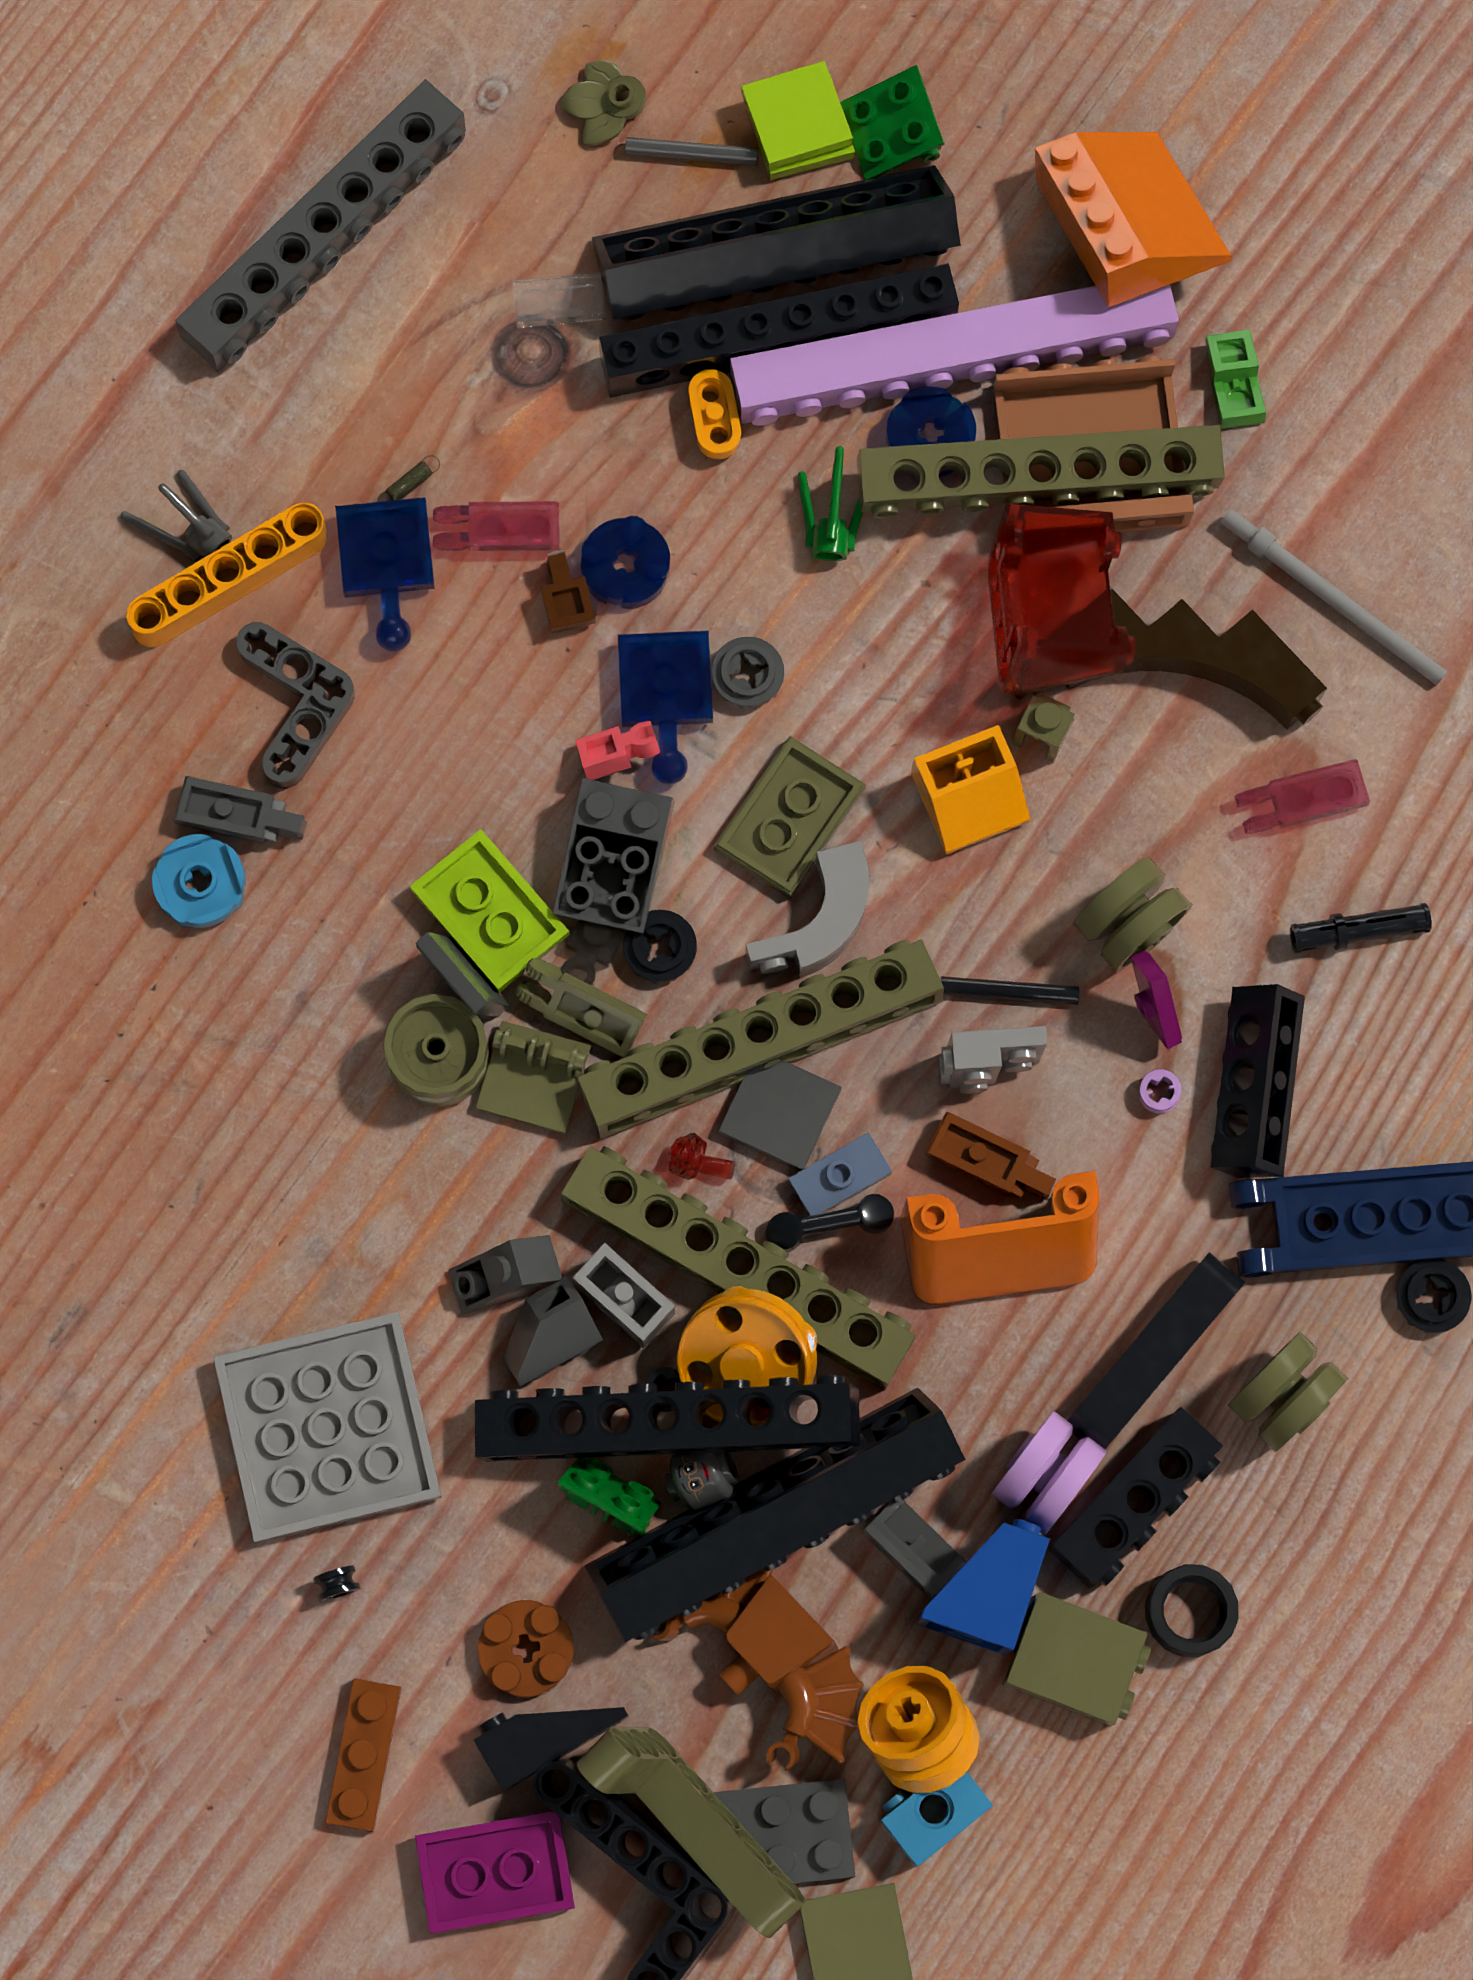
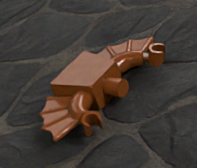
[651,1570,864,1771]

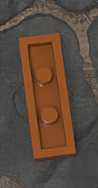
[325,1678,402,1832]

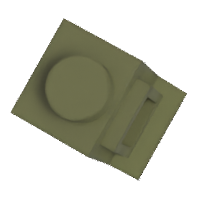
[1013,694,1075,763]

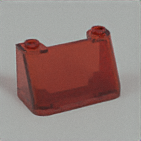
[988,504,1135,695]

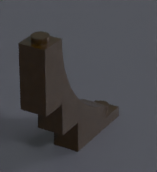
[1007,588,1327,730]

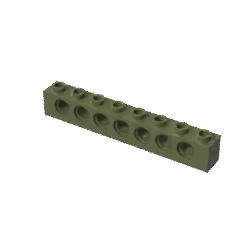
[857,425,1225,518]
[577,939,944,1140]
[561,1146,916,1390]

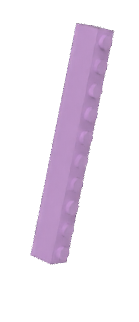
[730,285,1179,426]

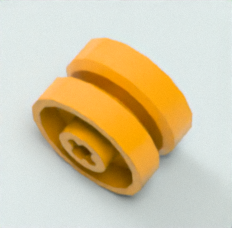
[857,1666,980,1793]

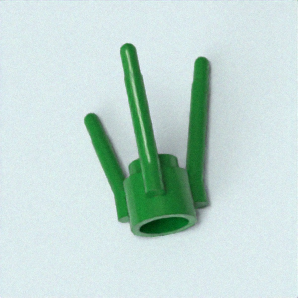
[798,446,864,561]

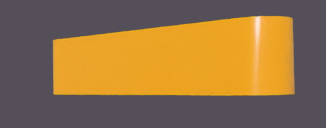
[126,503,327,648]

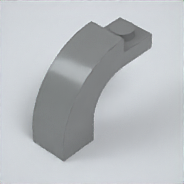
[745,841,869,978]

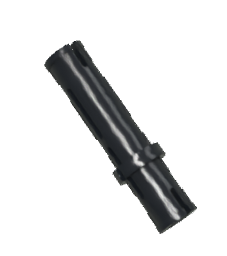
[1290,903,1432,954]

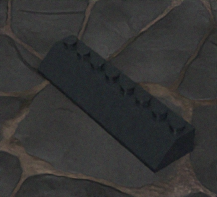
[592,165,961,320]
[584,1387,966,1642]

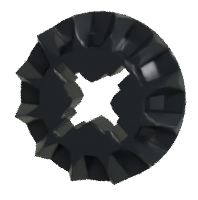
[623,910,697,984]
[1395,1259,1472,1333]

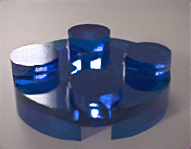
[886,387,976,477]
[581,516,670,609]

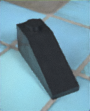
[473,1707,629,1792]

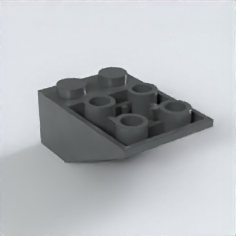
[553,778,675,933]

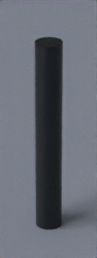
[941,976,1079,1005]

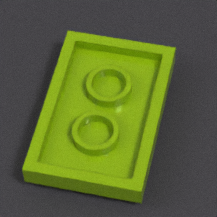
[409,829,570,993]

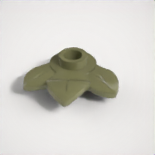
[560,60,647,145]

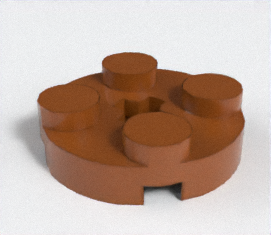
[478,1600,574,1698]

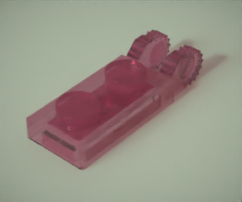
[433,501,560,551]
[1234,759,1370,834]

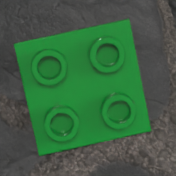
[840,65,945,180]
[557,1458,662,1537]

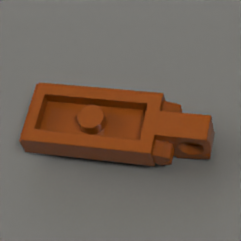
[925,1111,1056,1200]

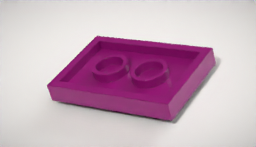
[415,1811,575,1934]

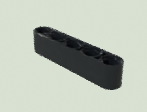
[1067,1252,1245,1449]

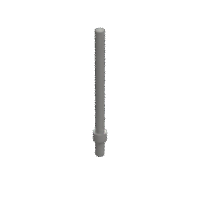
[1221,509,1448,686]

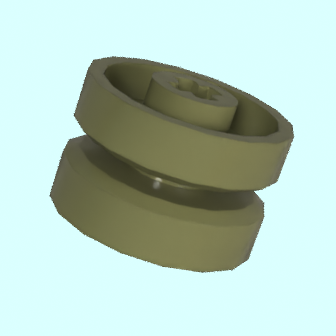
[1073,857,1193,972]
[383,994,490,1108]
[1227,1332,1349,1452]

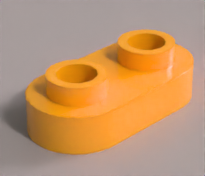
[688,369,741,459]

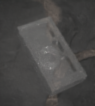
[512,272,606,328]

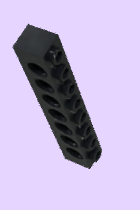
[599,263,959,398]
[475,1375,860,1462]

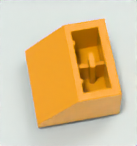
[911,725,1031,855]

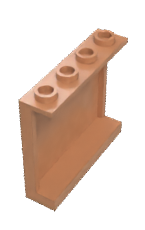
[993,356,1194,542]

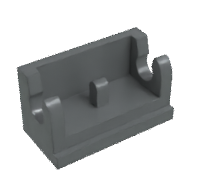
[862,1500,967,1600]

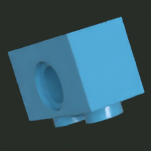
[879,1772,994,1867]

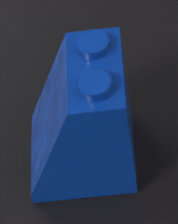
[916,1519,1050,1656]

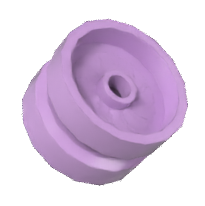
[991,1411,1107,1535]

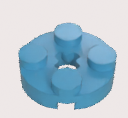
[152,834,246,928]

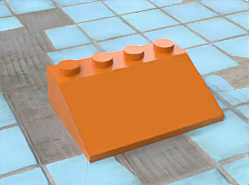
[1035,131,1231,308]

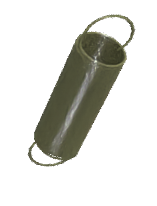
[378,455,440,509]

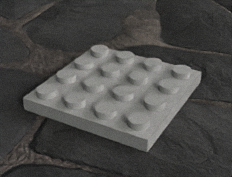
[213,1312,442,1543]

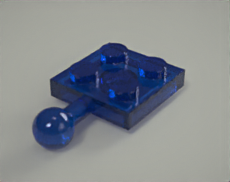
[335,497,435,652]
[618,631,713,785]

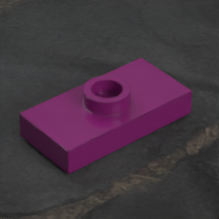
[1130,950,1182,1049]

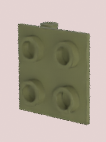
[476,1021,591,1134]

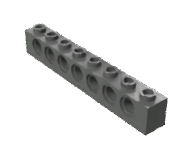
[175,79,466,371]

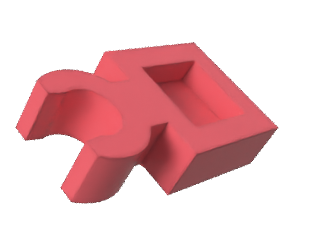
[575,721,660,780]

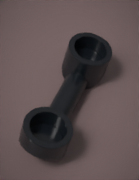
[765,1194,894,1253]

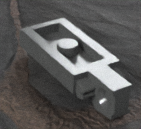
[174,776,307,843]

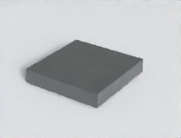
[416,932,510,1017]
[718,1059,842,1171]

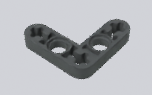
[236,622,355,788]

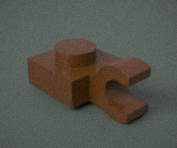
[541,549,596,633]

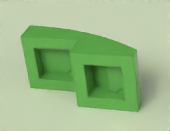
[1205,330,1266,429]

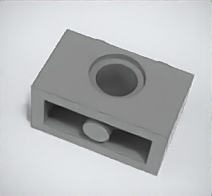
[573,1243,675,1349]

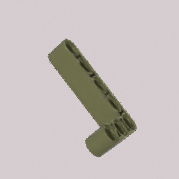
[577,1726,805,1938]

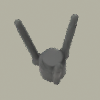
[121,470,232,563]

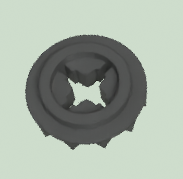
[712,637,784,709]

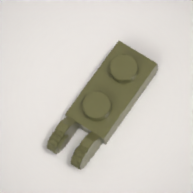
[515,958,647,1057]

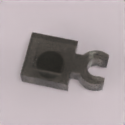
[561,920,627,986]

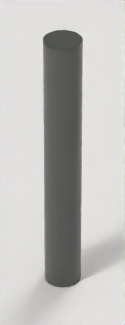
[625,137,758,166]

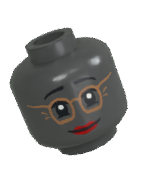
[664,1452,739,1511]

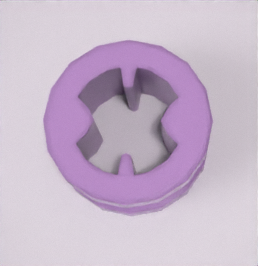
[1139,1069,1181,1114]

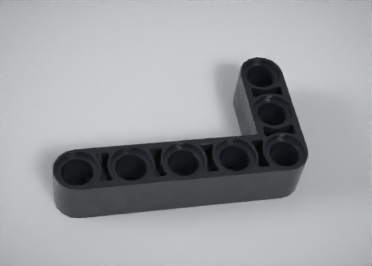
[533,1759,736,1980]

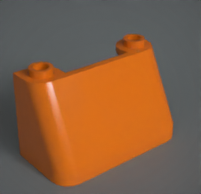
[900,1171,1100,1305]

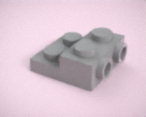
[938,1026,1047,1094]

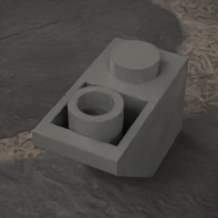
[449,1235,563,1314]
[503,1276,603,1387]

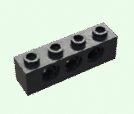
[1210,984,1305,1178]
[1048,1407,1223,1589]

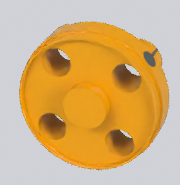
[677,1286,818,1426]

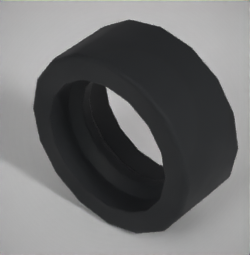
[1145,1564,1239,1657]

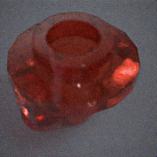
[668,1133,735,1180]

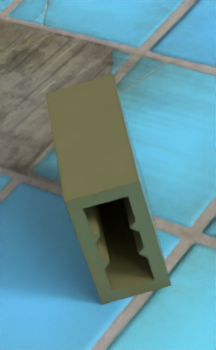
[1002,1591,1151,1727]

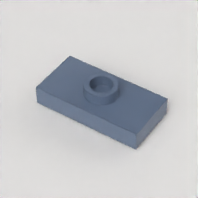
[788,1132,892,1216]

